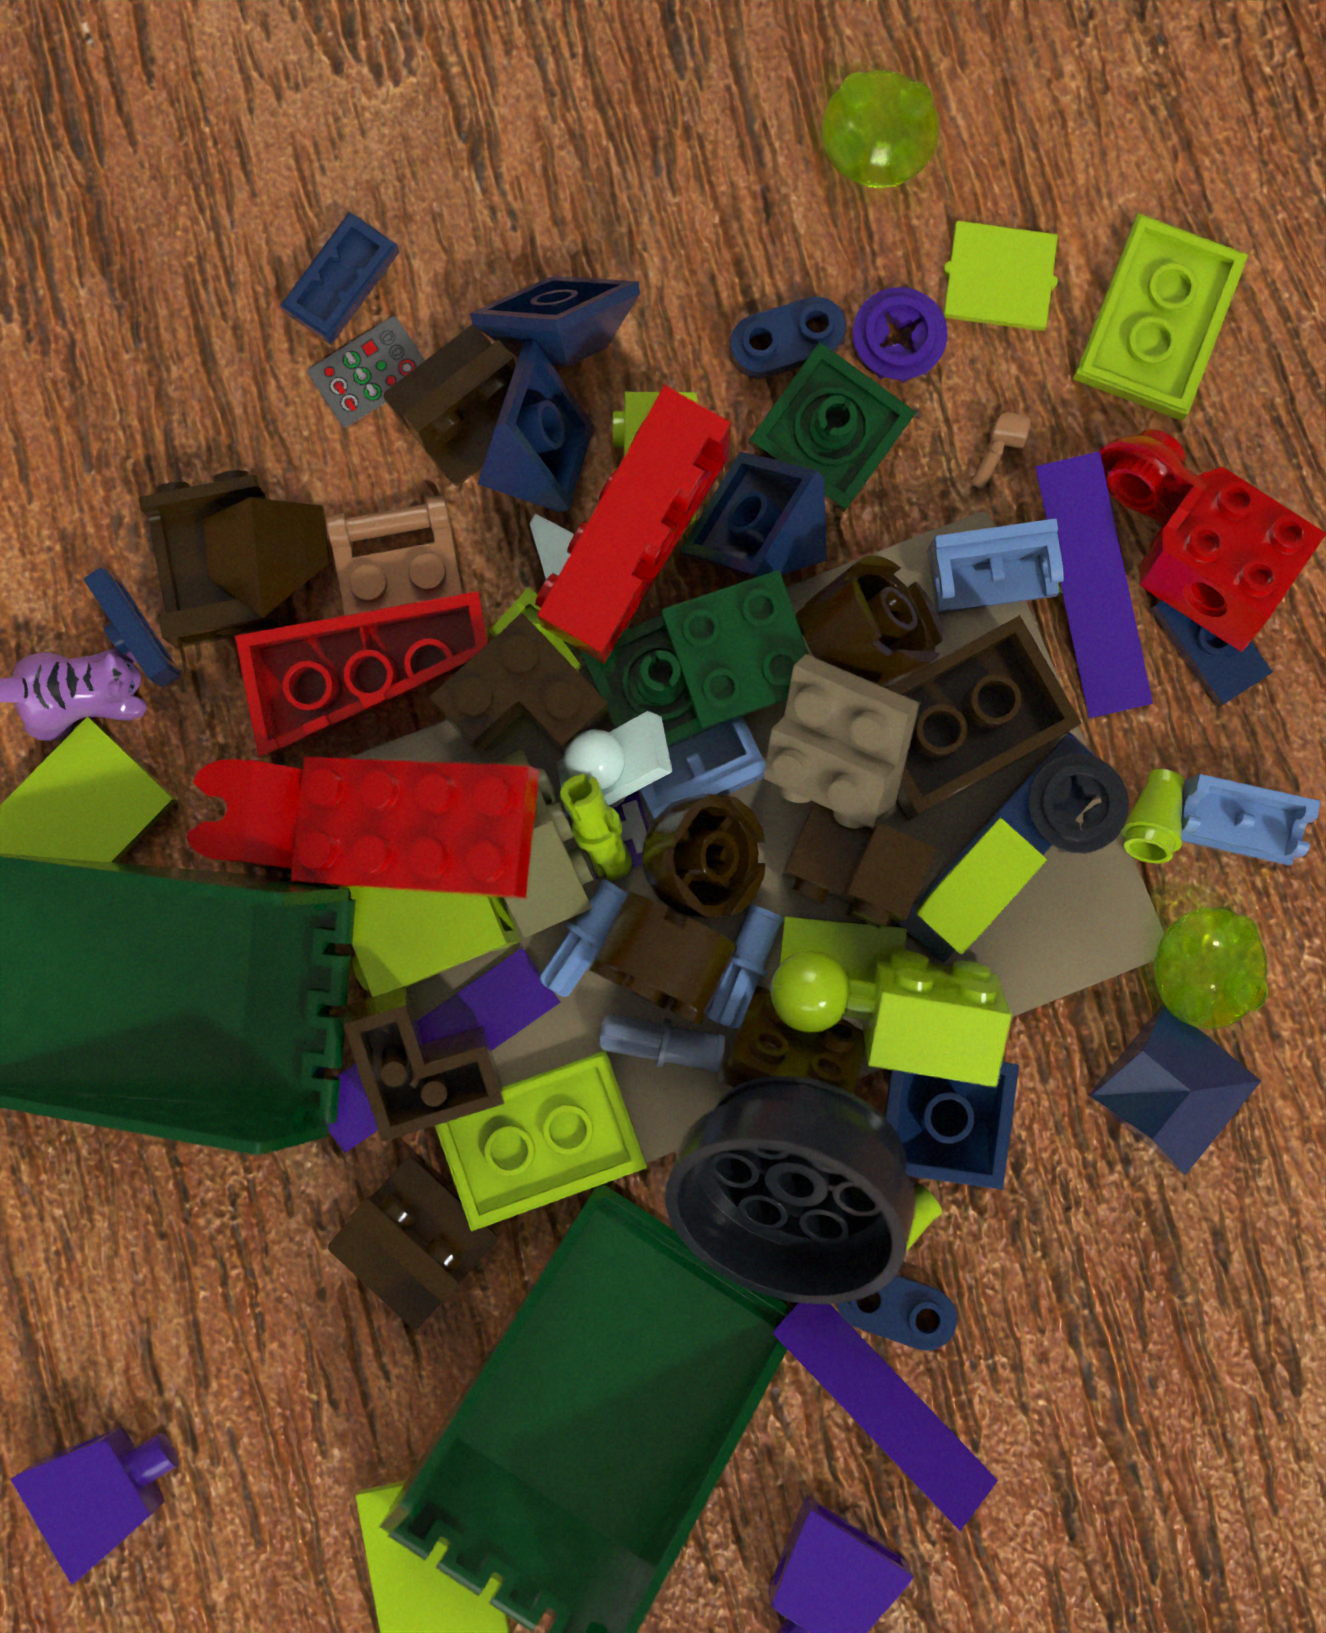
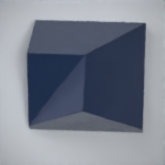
[470,276,640,367]
[478,339,594,512]
[679,451,827,578]
[1088,1002,1261,1175]
[884,1062,1019,1190]

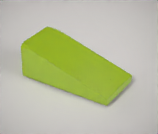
[915,817,1047,954]

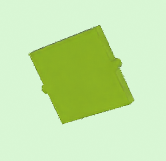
[943,221,1058,331]

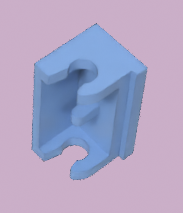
[927,518,1064,614]
[639,717,766,820]
[1182,774,1321,866]

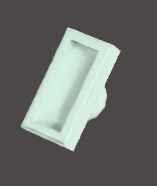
[556,711,672,817]

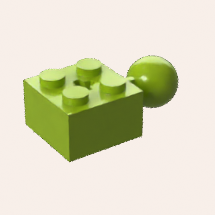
[770,950,1012,1087]

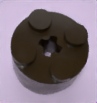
[795,555,943,688]
[589,891,738,1026]

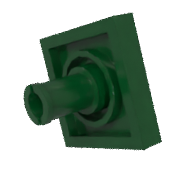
[749,342,917,512]
[661,570,809,730]
[580,614,718,747]

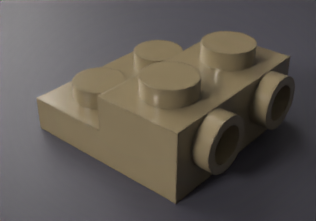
[763,654,919,828]

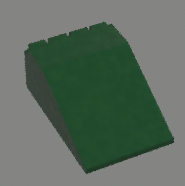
[0,853,356,1156]
[379,1184,793,1633]

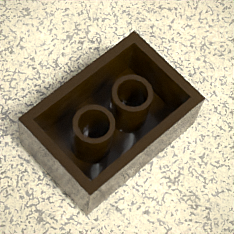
[886,615,1082,821]

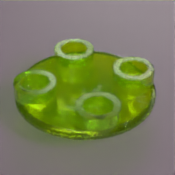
[822,71,939,188]
[1154,907,1268,1029]

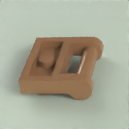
[326,494,464,616]

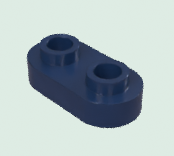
[730,297,846,379]
[836,1274,957,1351]

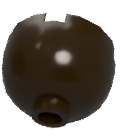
[642,794,766,919]

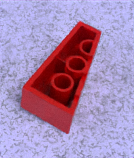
[535,384,731,664]
[235,591,492,758]

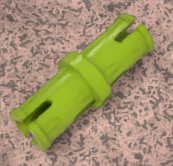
[560,774,632,881]

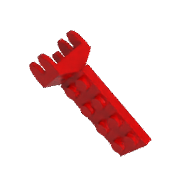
[187,757,540,899]

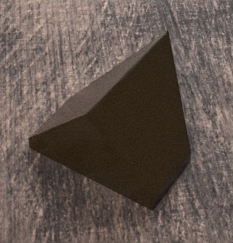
[203,497,330,618]

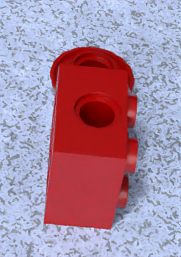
[1100,429,1326,652]

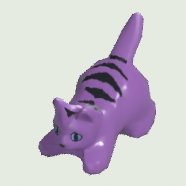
[0,648,147,741]

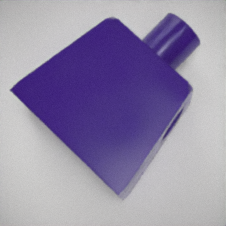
[10,1427,179,1584]
[768,1495,914,1633]

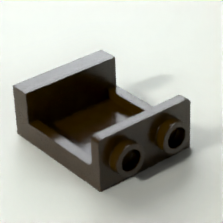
[138,470,293,649]

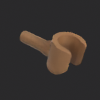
[970,412,1031,491]

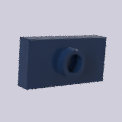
[280,212,400,345]
[83,567,181,688]
[1151,601,1273,707]

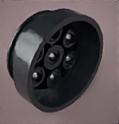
[665,1076,916,1304]

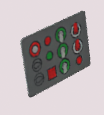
[308,316,425,427]

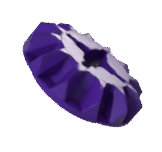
[852,287,948,383]

